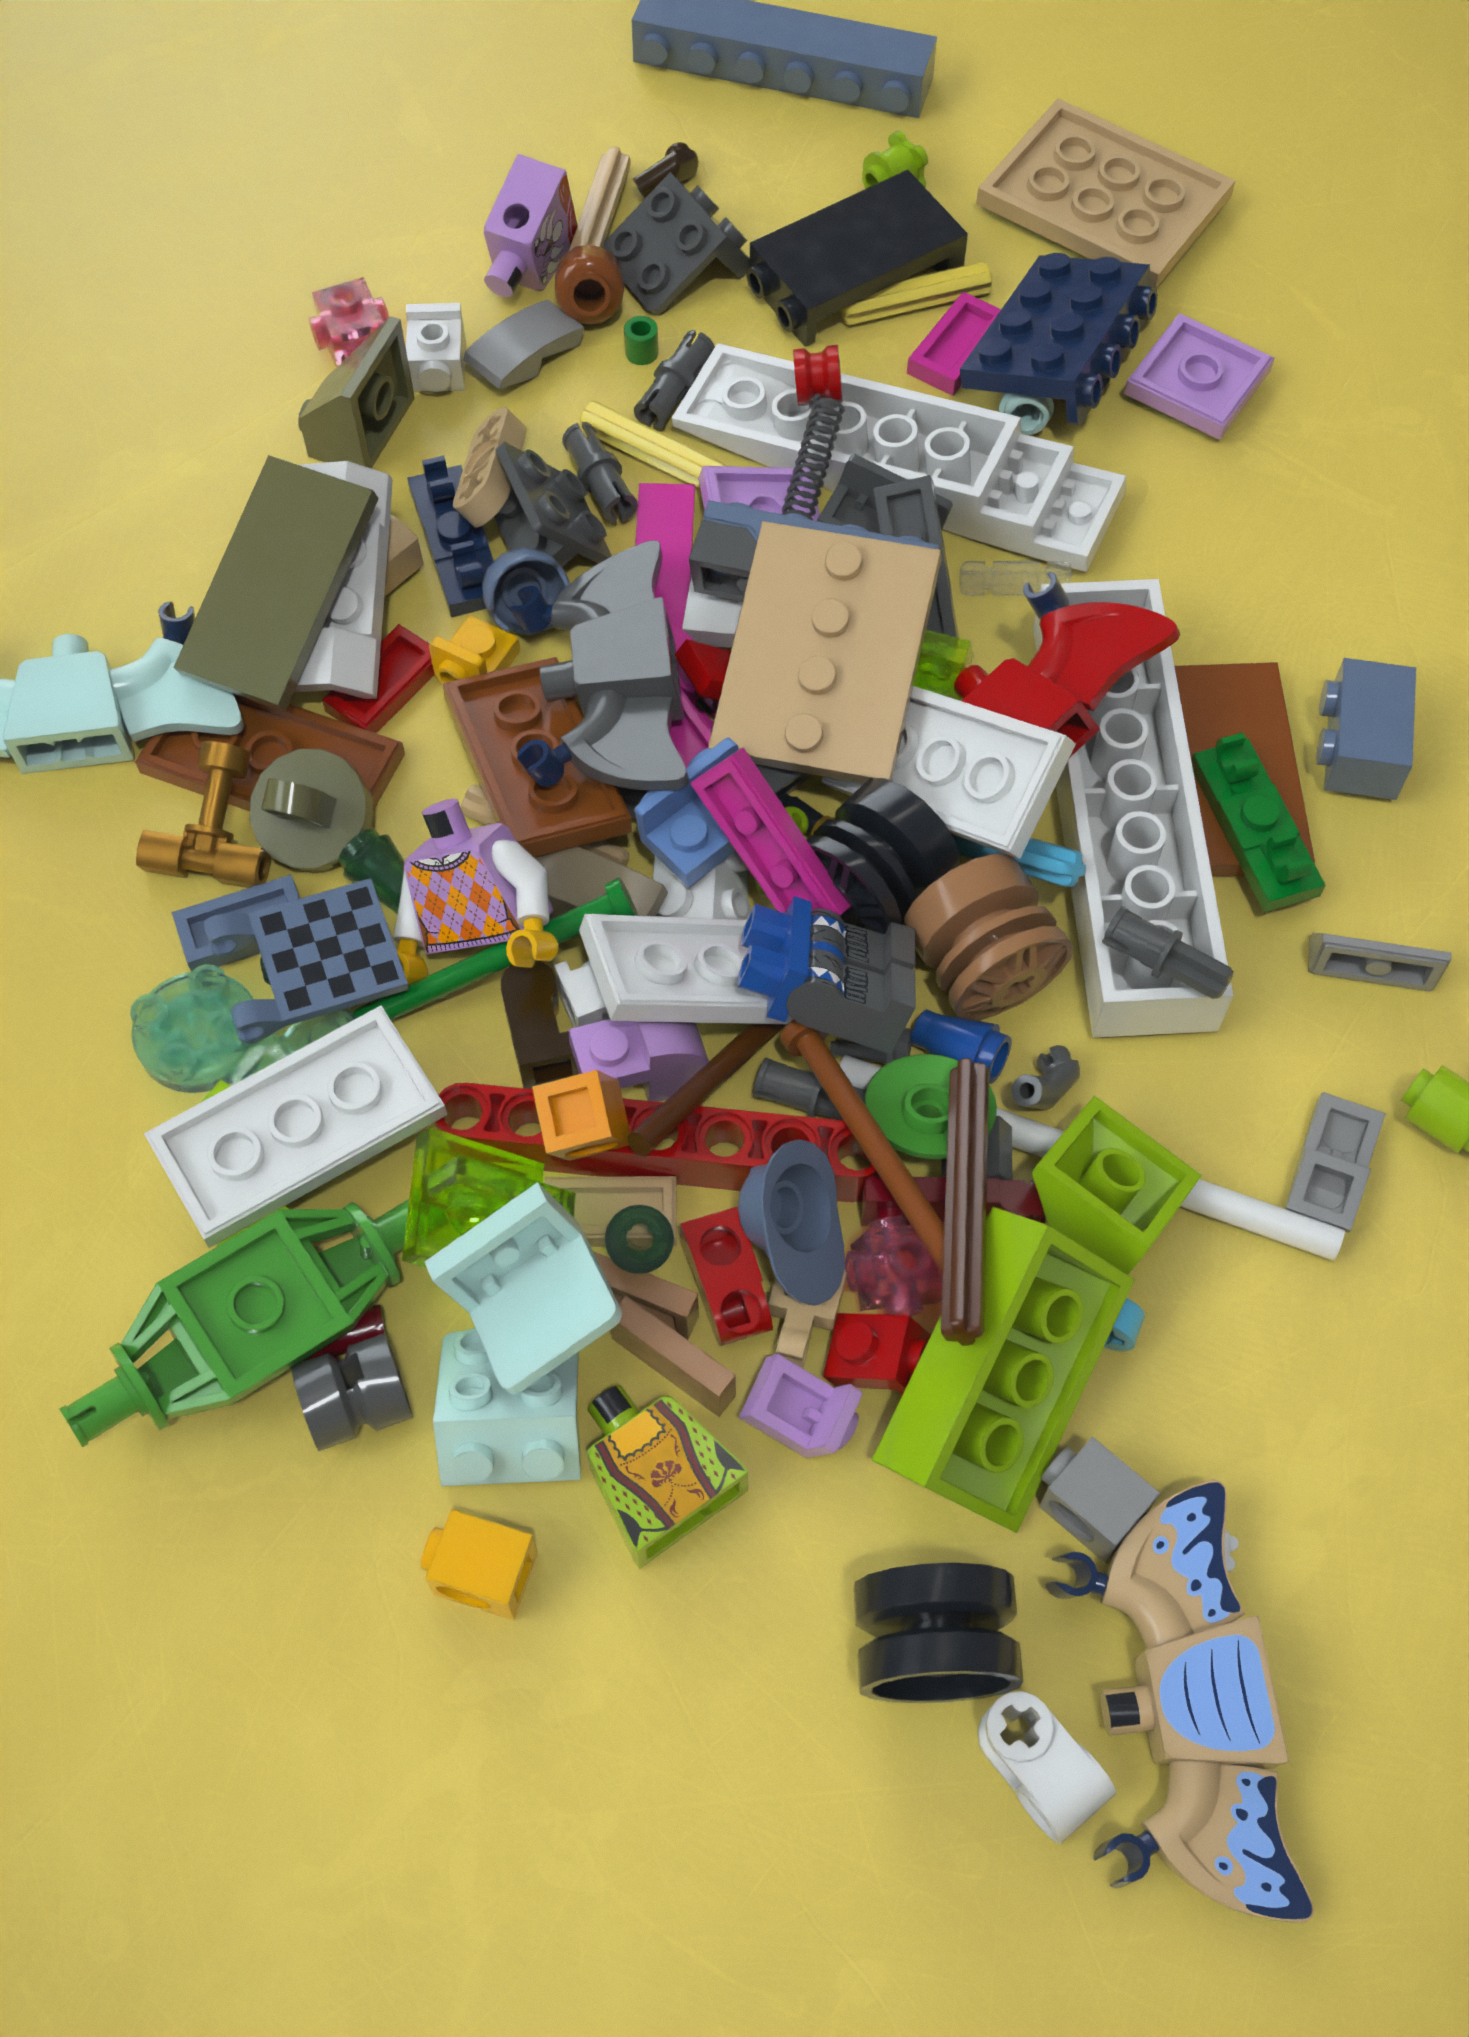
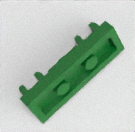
[1191,732,1326,913]

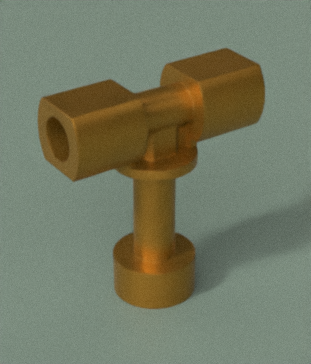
[136,741,270,888]

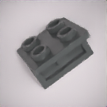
[494,442,612,567]

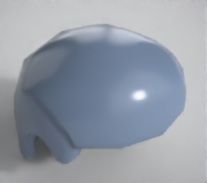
[482,547,570,635]

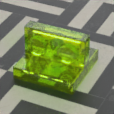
[402,1127,576,1268]

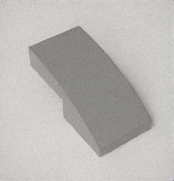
[463,299,584,389]
[1285,1092,1386,1233]

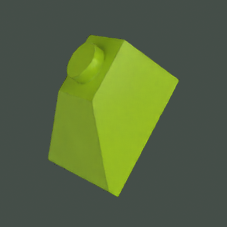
[1032,1095,1202,1275]

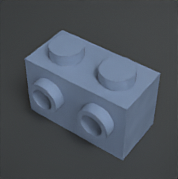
[1316,658,1416,800]

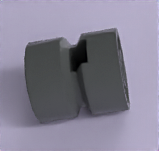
[291,1333,413,1451]

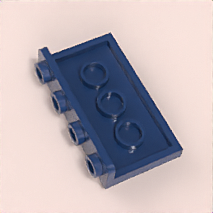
[960,253,1158,425]

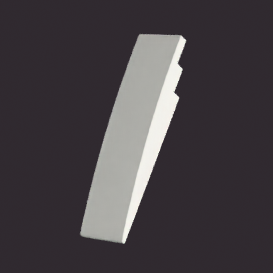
[671,343,1126,572]

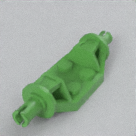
[59,1189,445,1447]

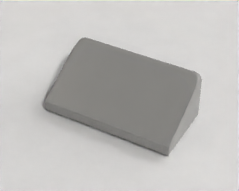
[1308,932,1451,991]

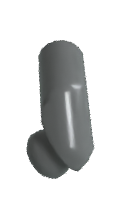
[1012,1045,1080,1110]

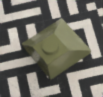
[298,316,415,469]

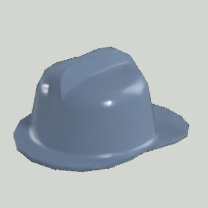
[738,1139,845,1306]

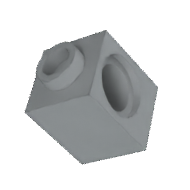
[1039,1436,1160,1563]

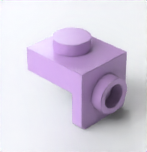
[739,1354,863,1458]

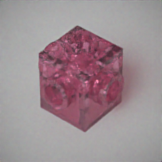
[308,277,389,368]
[845,1216,944,1316]

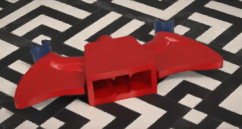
[951,572,1180,836]

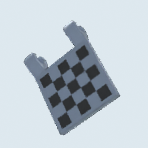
[204,878,409,1044]

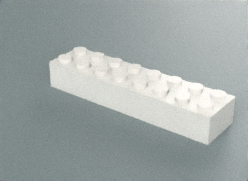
[1033,579,1233,1038]

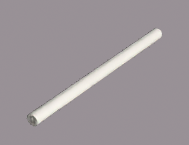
[840,1054,1345,1261]

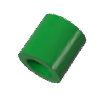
[624,316,659,365]

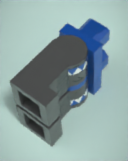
[737,896,916,1054]

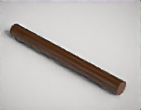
[628,1024,787,1156]

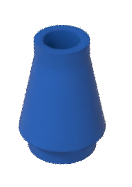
[911,1009,1012,1084]

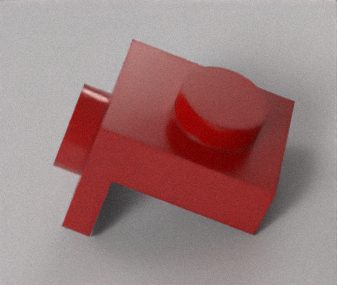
[823,1313,931,1395]

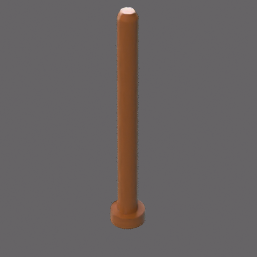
[780,1019,944,1273]

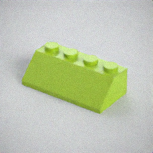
[872,1207,1135,1533]

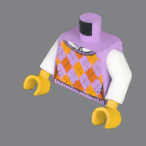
[393,799,559,985]

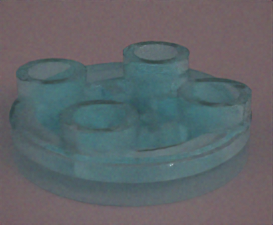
[130,964,262,1093]

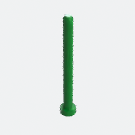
[351,877,638,1021]

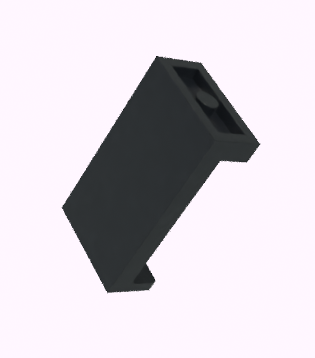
[746,170,968,347]

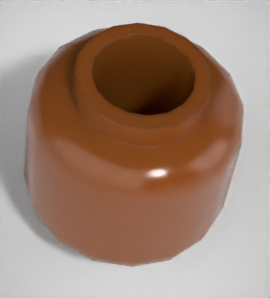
[555,244,624,325]

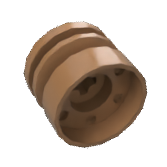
[904,853,1073,1020]

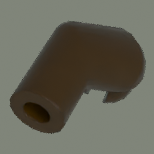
[633,142,699,199]

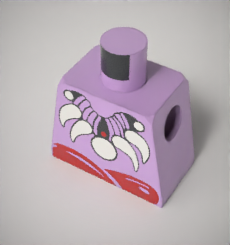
[484,154,578,297]

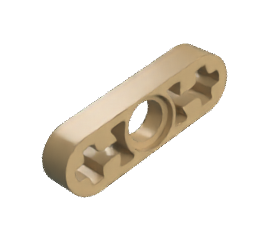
[453,407,527,527]

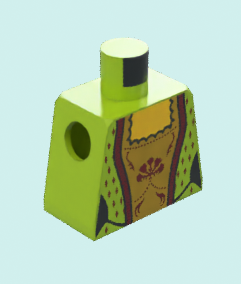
[587,1385,748,1569]

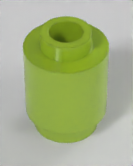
[1401,1065,1469,1153]

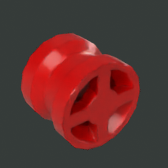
[793,345,843,406]

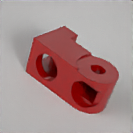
[680,1206,773,1346]

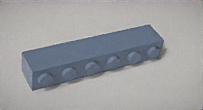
[631,0,937,118]

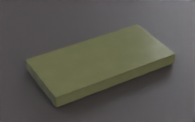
[173,455,379,712]

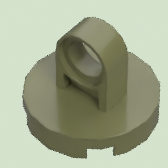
[249,749,373,871]

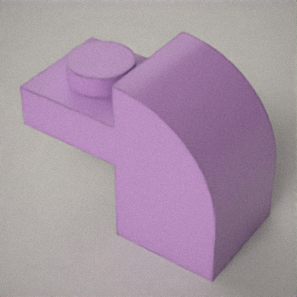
[569,1019,709,1102]

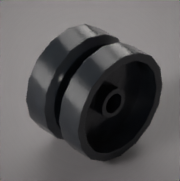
[853,1563,1024,1703]

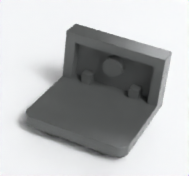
[603,172,750,315]

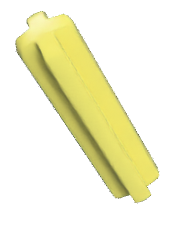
[840,262,992,326]
[580,401,726,489]

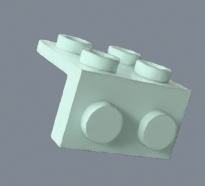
[425,1182,622,1394]
[433,1328,581,1486]

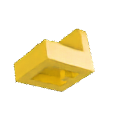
[429,615,520,684]

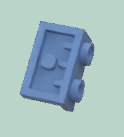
[634,737,781,888]

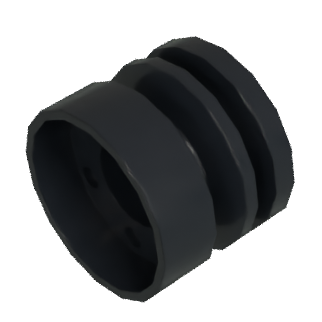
[806,778,960,934]

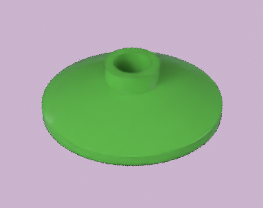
[865,1054,997,1159]

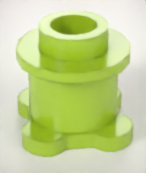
[862,131,928,189]

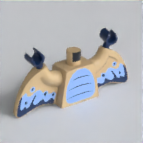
[1046,1479,1314,1923]

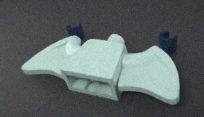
[0,602,244,774]

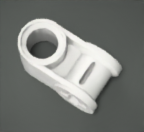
[977,1691,1116,1845]

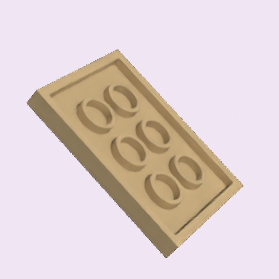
[976,98,1235,288]
[708,521,942,783]

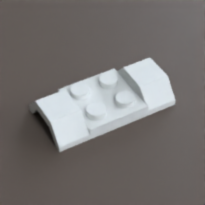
[294,461,393,699]

